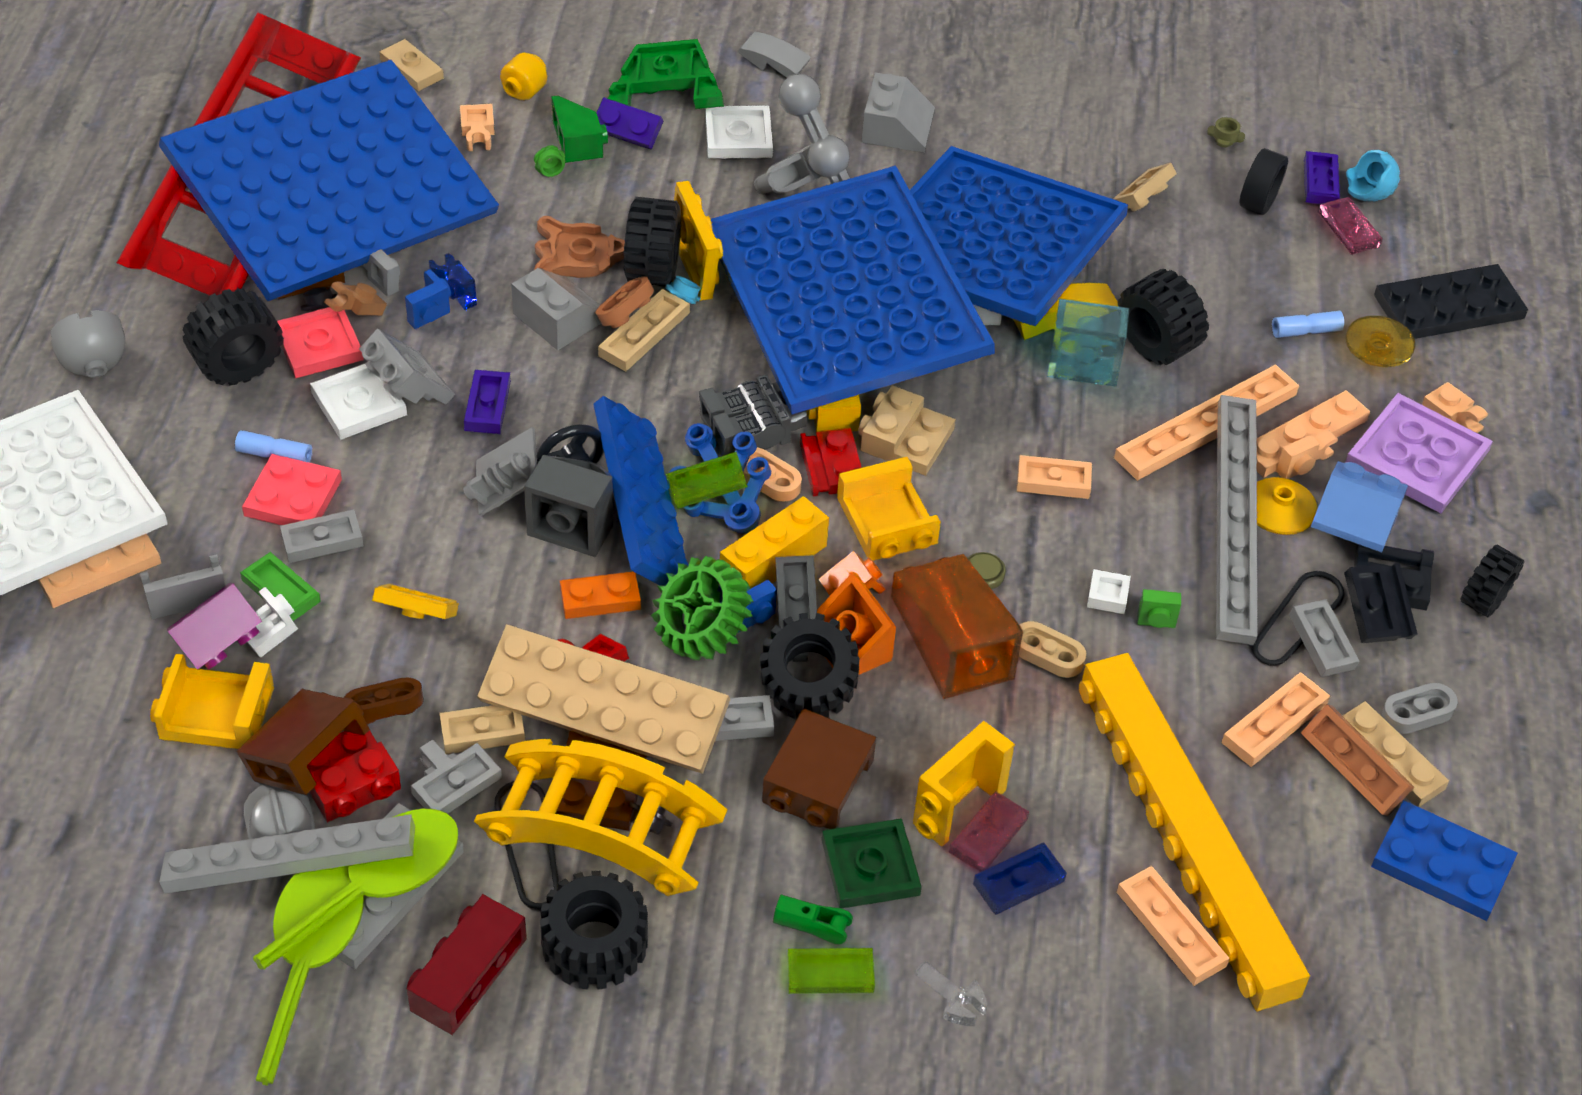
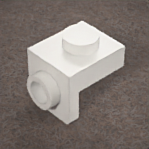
[247,587,298,658]

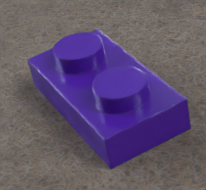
[597,97,664,150]
[464,370,511,434]

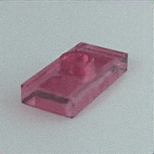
[1319,197,1383,255]
[949,791,1029,874]

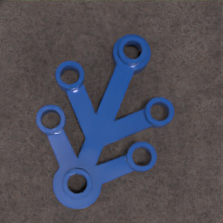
[668,423,772,534]

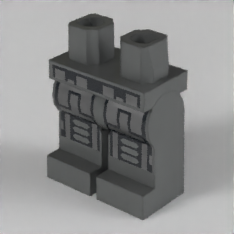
[699,374,807,463]

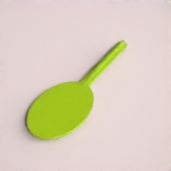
[253,809,458,970]
[256,866,364,1086]

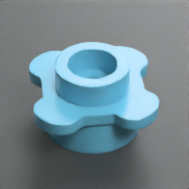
[665,276,701,304]

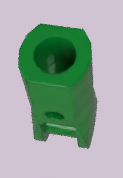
[773,894,853,945]

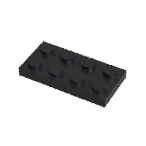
[1374,264,1528,341]

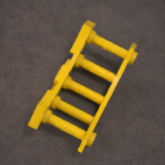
[474,739,728,896]

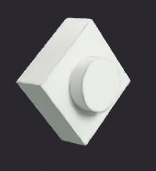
[1087,569,1131,614]

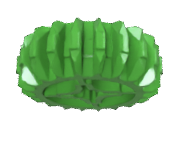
[651,556,754,661]

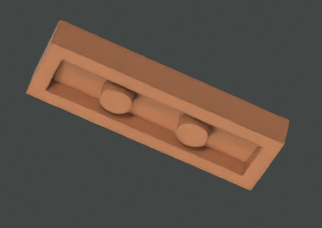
[1301,704,1415,816]

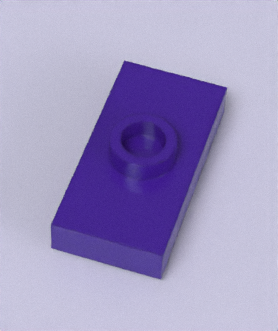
[1304,151,1340,206]

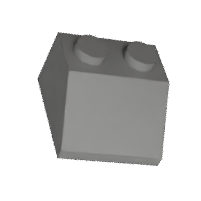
[862,72,935,153]
[511,268,601,350]

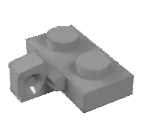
[411,740,502,814]

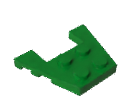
[599,39,724,109]

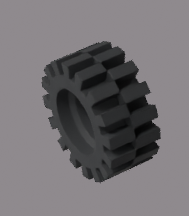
[1460,544,1524,618]

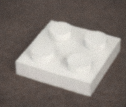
[705,106,773,159]
[310,363,407,440]

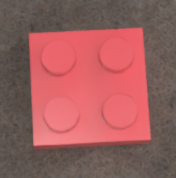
[277,307,364,379]
[242,454,342,525]

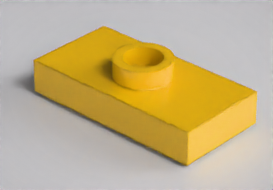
[372,584,459,619]

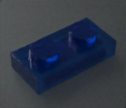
[973,842,1067,915]

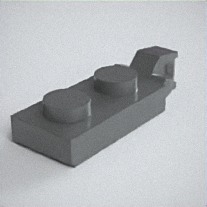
[775,555,817,662]

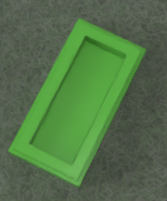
[240,552,321,621]

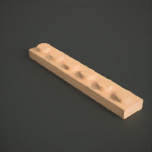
[1114,364,1299,481]

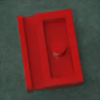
[800,428,862,496]

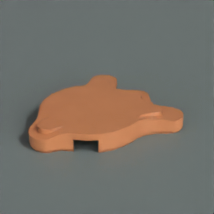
[534,216,625,278]

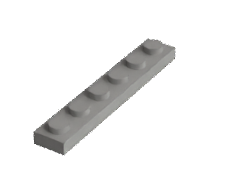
[159,814,415,894]

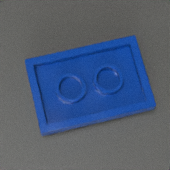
[1371,800,1518,921]

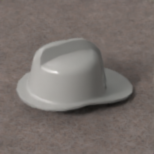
[243,784,315,839]

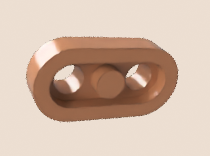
[595,276,654,328]

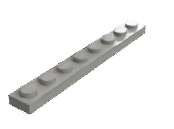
[1216,395,1257,645]

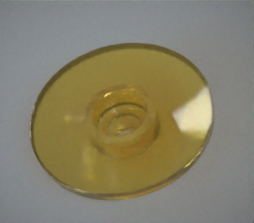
[1346,316,1415,367]

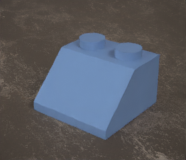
[1311,461,1408,552]

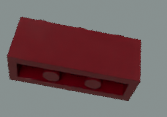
[406,894,527,1036]

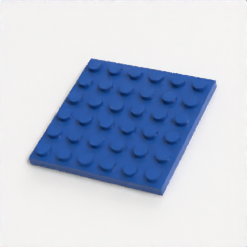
[910,146,1128,326]

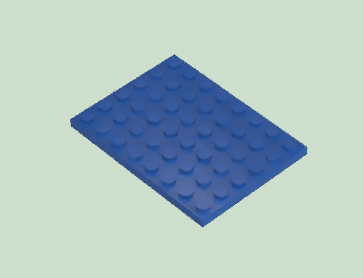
[159,59,499,301]
[711,166,995,415]

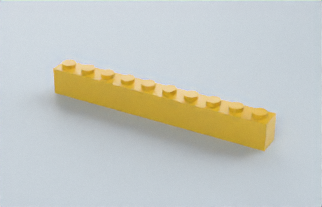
[1079,653,1310,1012]

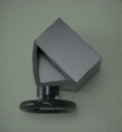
[524,424,613,557]

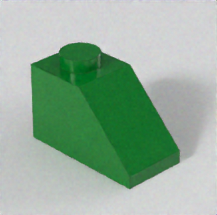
[551,96,608,163]

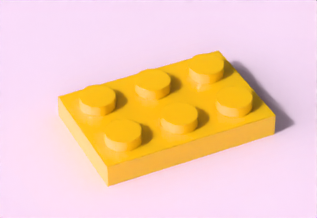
[674,181,723,301]

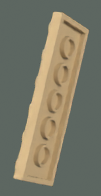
[477,624,730,774]

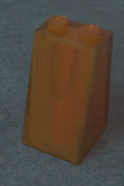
[891,554,1023,699]

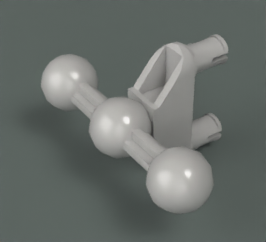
[754,74,850,195]

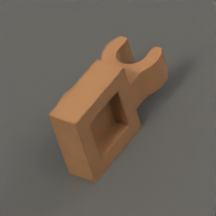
[325,282,387,316]

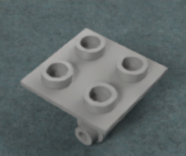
[463,427,537,516]

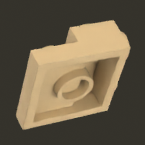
[858,385,956,476]

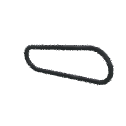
[1252,571,1344,666]
[494,781,559,909]

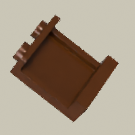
[236,689,370,795]
[762,708,877,830]

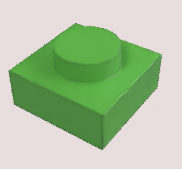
[1137,589,1181,628]

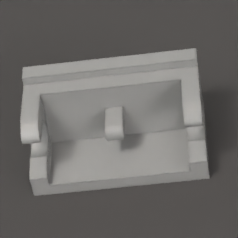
[140,554,225,619]

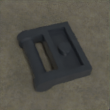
[1354,544,1434,611]

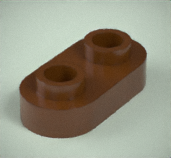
[344,677,424,724]

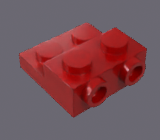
[307,730,401,823]

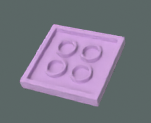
[1345,393,1493,513]

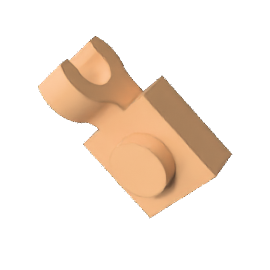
[1422,382,1488,433]

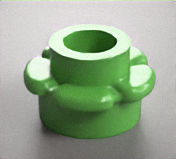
[534,145,565,177]

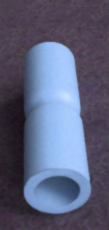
[1272,311,1344,338]
[235,430,312,462]

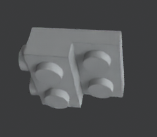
[359,328,455,405]

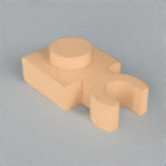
[460,104,495,151]
[1276,430,1338,479]

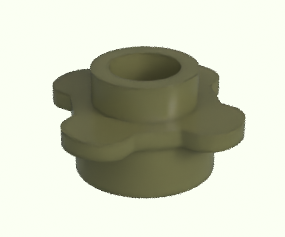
[1207,117,1245,147]

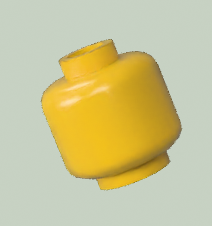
[500,52,548,101]

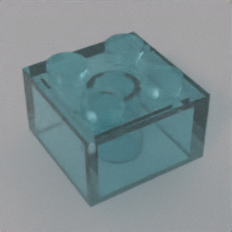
[1047,299,1129,387]

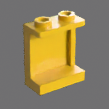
[837,457,941,561]
[150,654,274,749]
[913,721,1015,846]

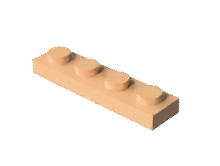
[1257,390,1370,478]

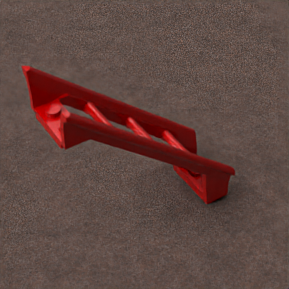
[116,12,361,296]

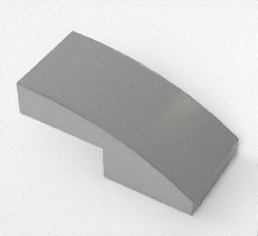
[738,32,811,78]

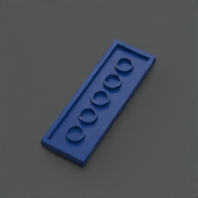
[593,396,689,586]

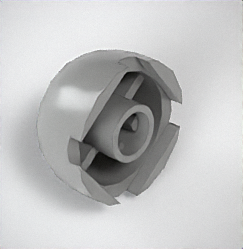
[50,310,126,378]

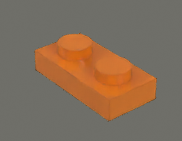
[560,571,641,619]

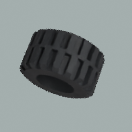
[624,197,681,286]
[1118,269,1209,365]
[182,288,284,386]
[760,613,859,719]
[540,871,648,990]

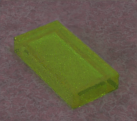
[667,452,748,509]
[787,948,875,994]

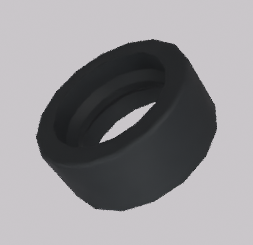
[1239,148,1288,215]

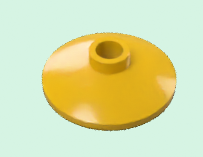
[1257,477,1318,535]

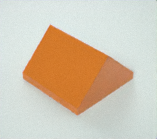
[817,572,896,675]

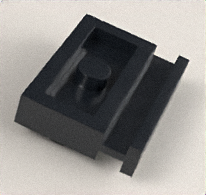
[1344,563,1418,643]

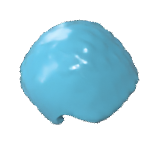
[1346,150,1400,202]

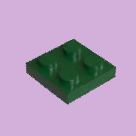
[821,818,922,908]

